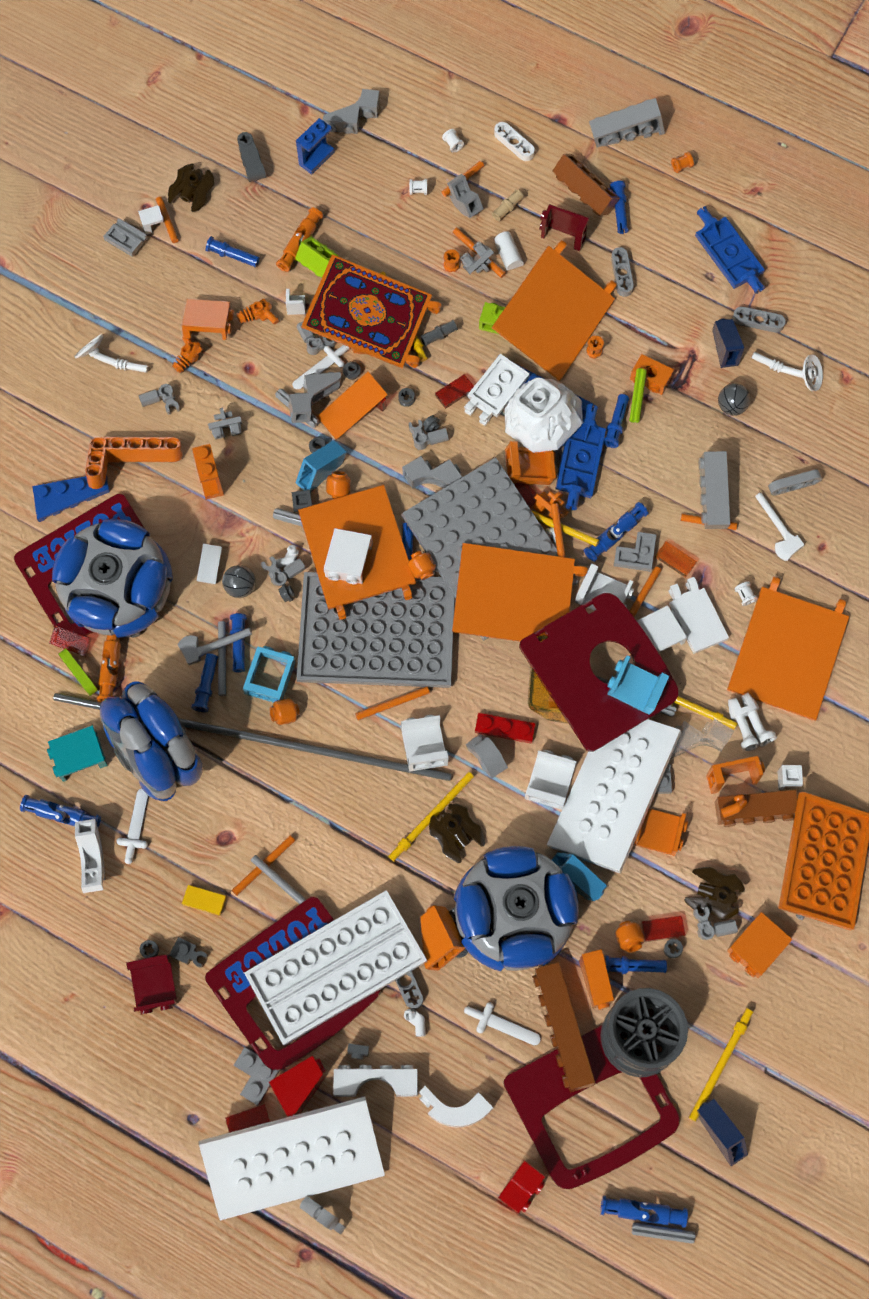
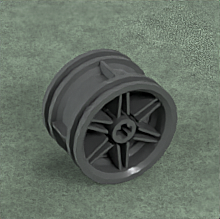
[600,988,688,1077]

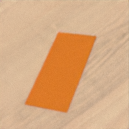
[317,372,387,440]

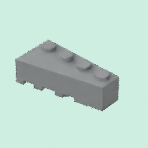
[589,98,665,147]
[698,451,730,529]

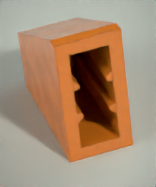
[420,905,465,971]
[579,949,614,1010]

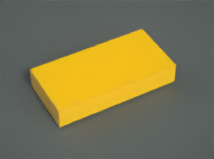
[181,885,227,916]

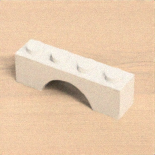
[333,1065,417,1097]

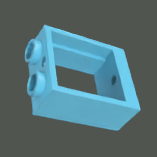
[243,646,296,702]

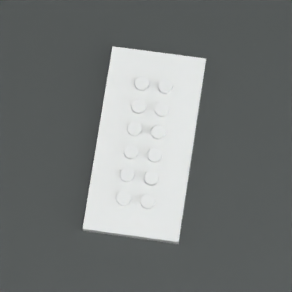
[547,719,681,874]
[244,890,427,1046]
[199,1097,385,1220]

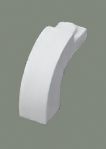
[75,819,105,893]
[419,1086,493,1128]

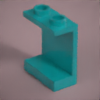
[47,725,108,782]

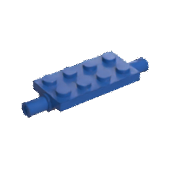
[695,206,765,294]
[555,404,606,510]

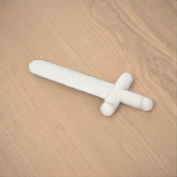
[292,345,350,389]
[117,788,148,864]
[464,1002,541,1045]

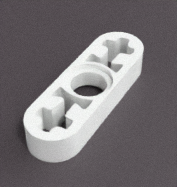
[494,122,534,161]

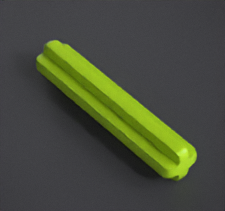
[629,368,647,423]

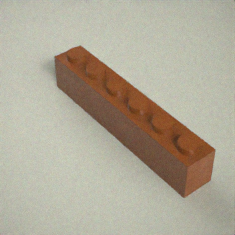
[532,962,595,1092]

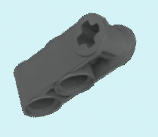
[237,132,266,182]

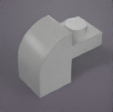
[447,174,483,218]
[465,734,508,778]

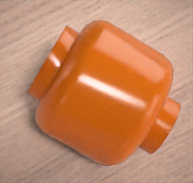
[326,471,351,499]
[408,551,436,580]
[270,698,300,725]
[615,921,645,953]

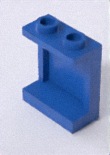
[296,118,335,175]

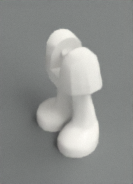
[728,693,777,751]

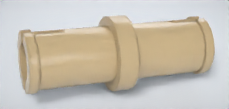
[492,190,524,221]

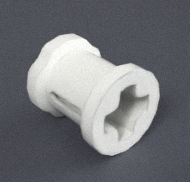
[442,129,464,153]
[409,179,427,195]
[734,581,758,606]

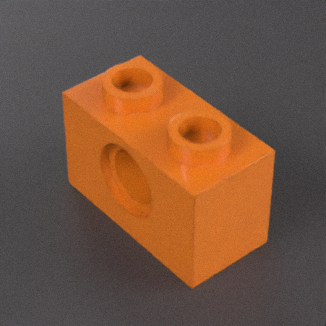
[630,354,674,395]

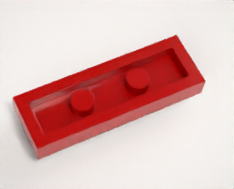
[475,713,535,744]

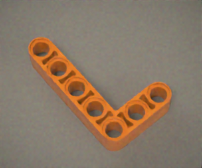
[85,437,182,489]

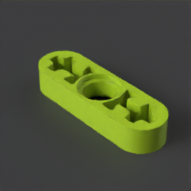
[58,648,98,696]

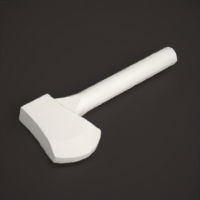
[755,493,804,561]

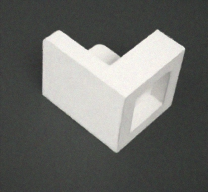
[138,205,163,235]
[286,289,305,315]
[777,765,803,790]

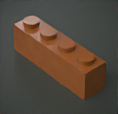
[552,154,620,216]
[715,790,798,827]

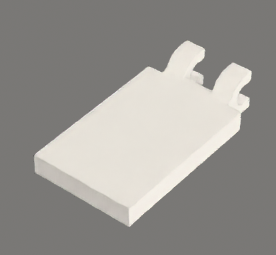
[464,354,530,426]
[668,577,729,654]

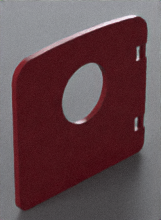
[519,593,679,752]

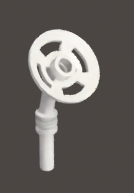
[74,334,148,373]
[751,352,823,391]

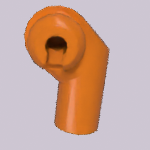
[721,794,747,818]

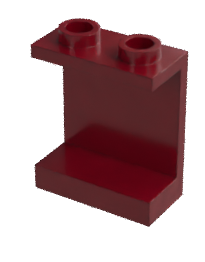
[539,204,589,252]
[126,954,178,1015]

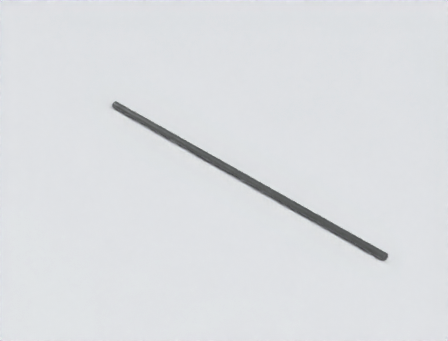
[53,693,452,781]

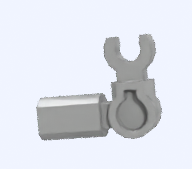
[296,322,335,355]
[138,384,180,415]
[409,420,449,450]
[261,556,306,586]
[693,907,738,940]
[300,1196,346,1234]

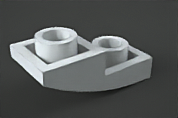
[197,544,222,584]

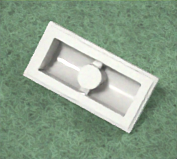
[494,232,524,271]

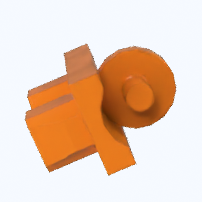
[533,491,569,519]

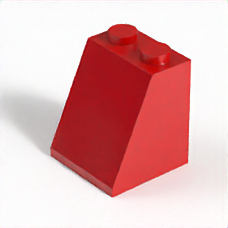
[269,1055,326,1117]

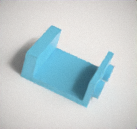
[607,655,669,715]

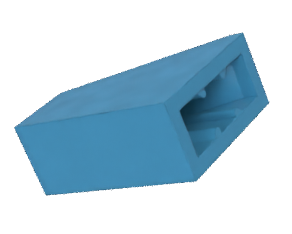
[295,440,347,493]
[552,852,607,901]

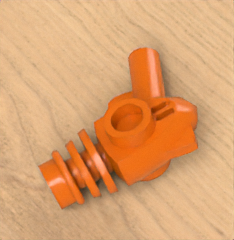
[237,299,279,325]
[172,338,202,373]

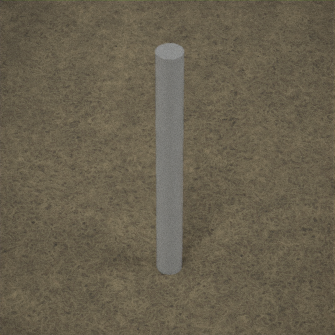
[218,621,226,696]
[250,855,306,904]

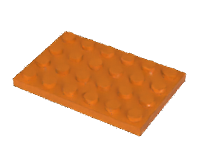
[778,792,869,930]

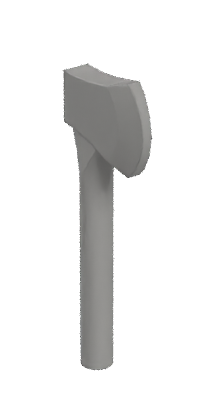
[178,628,252,665]

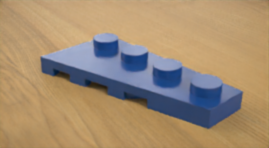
[32,474,110,522]

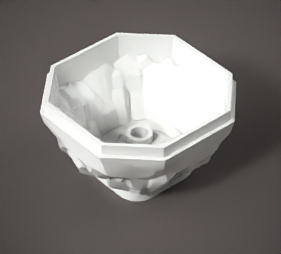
[504,378,583,453]

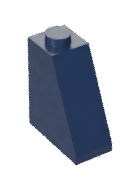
[712,319,744,368]
[697,1099,748,1166]

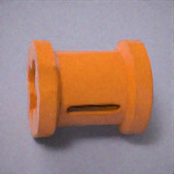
[671,152,694,173]
[444,249,460,272]
[586,336,604,359]

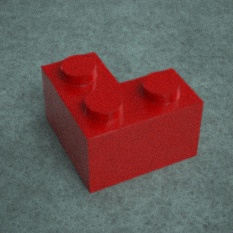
[498,1161,545,1214]

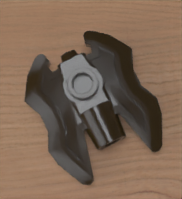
[168,164,215,212]
[429,804,485,863]
[684,867,745,920]

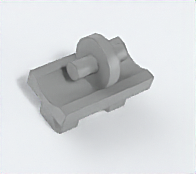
[460,241,494,274]
[208,408,242,440]

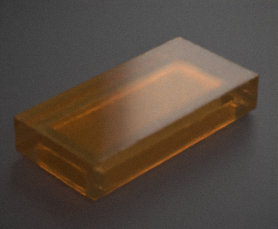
[655,541,697,578]

